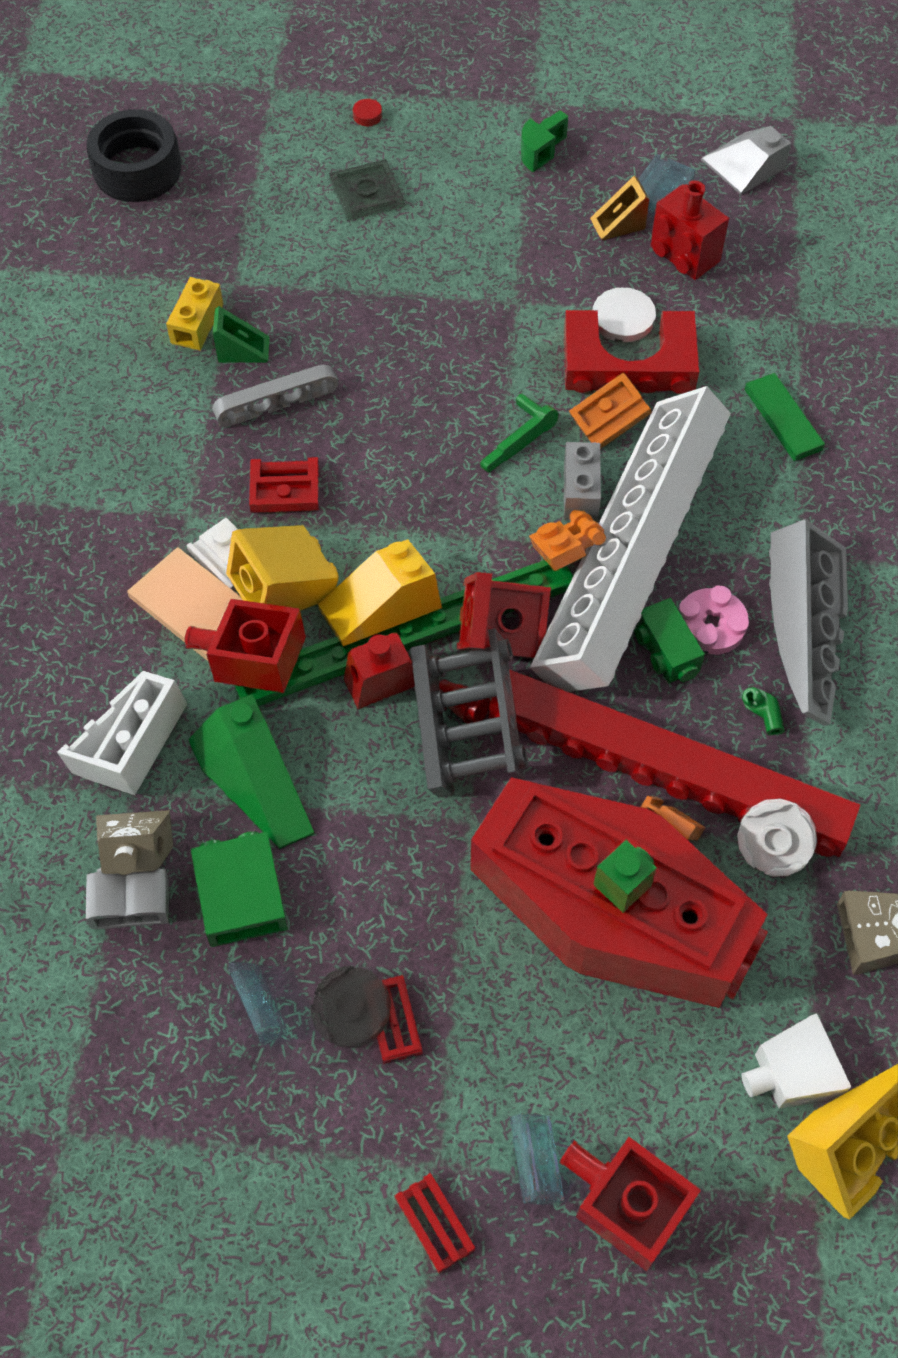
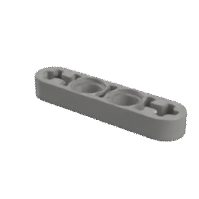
[212,364,339,427]

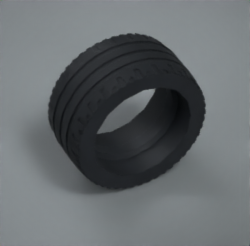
[87,109,181,202]

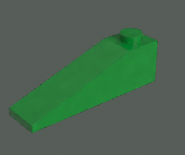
[188,694,315,849]

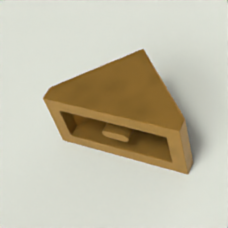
[590,176,650,240]

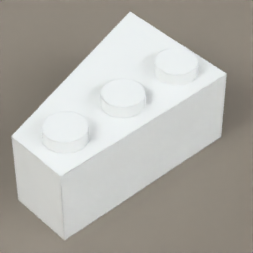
[57,671,187,795]

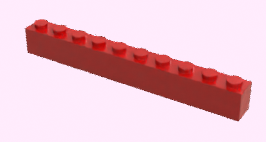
[489,669,861,858]

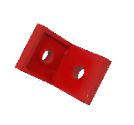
[456,572,551,658]

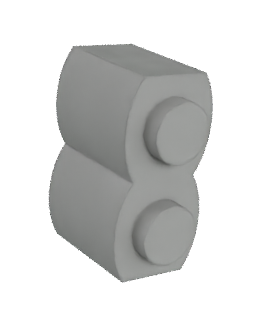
[86,868,169,929]

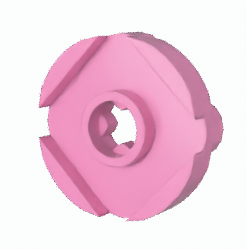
[678,586,749,655]

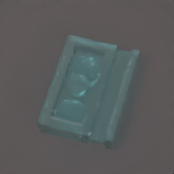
[638,154,696,212]

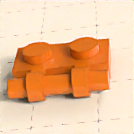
[529,510,606,571]

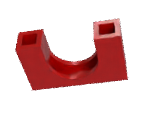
[564,310,699,394]

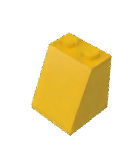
[226,525,339,611]

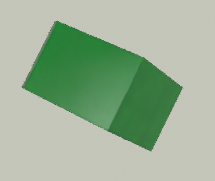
[213,306,270,363]

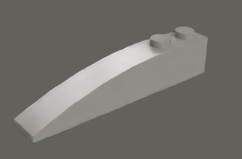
[769,519,848,726]

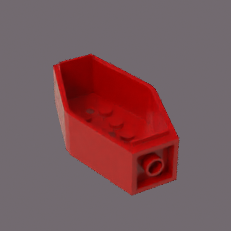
[470,777,769,1008]

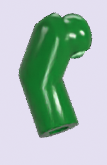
[742,687,785,735]

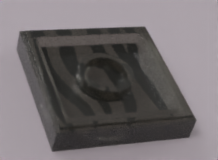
[329,159,405,221]

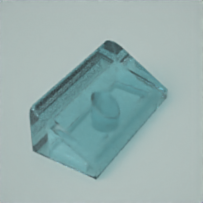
[227,961,289,1046]

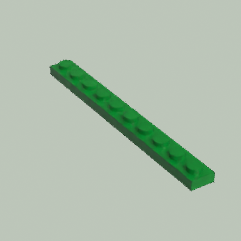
[234,560,573,706]

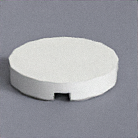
[593,288,656,342]
[737,799,817,877]

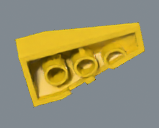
[787,1064,898,1220]

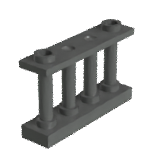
[410,629,528,797]

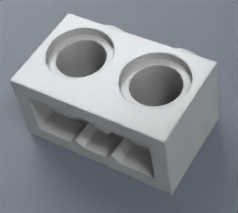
[564,442,601,521]

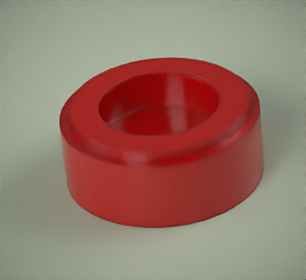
[353,99,382,127]

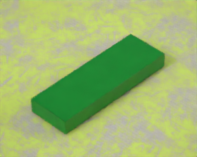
[745,372,825,462]

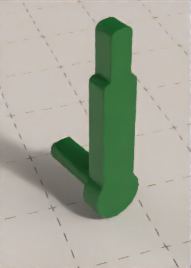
[480,394,559,473]

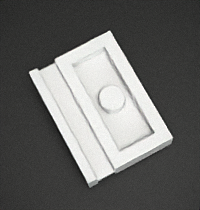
[187,518,237,592]

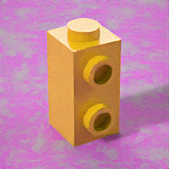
[166,277,223,351]

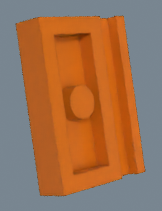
[569,372,652,449]
[641,795,706,840]

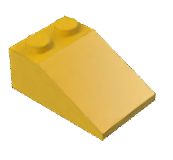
[318,539,442,646]

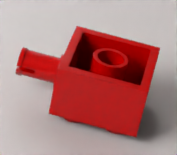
[650,180,729,280]
[185,599,306,693]
[559,1137,701,1271]

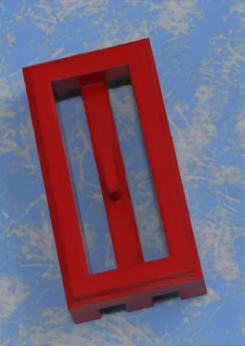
[364,975,423,1064]
[394,1173,476,1274]

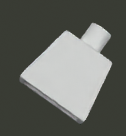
[742,1014,851,1109]

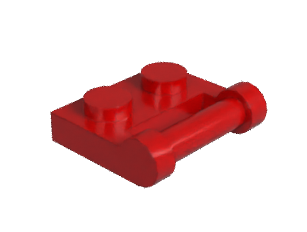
[249,457,319,513]

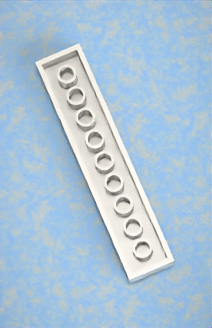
[530,386,731,692]

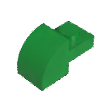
[521,110,568,172]

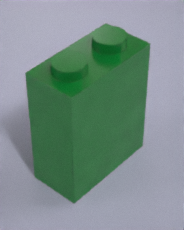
[191,831,288,947]

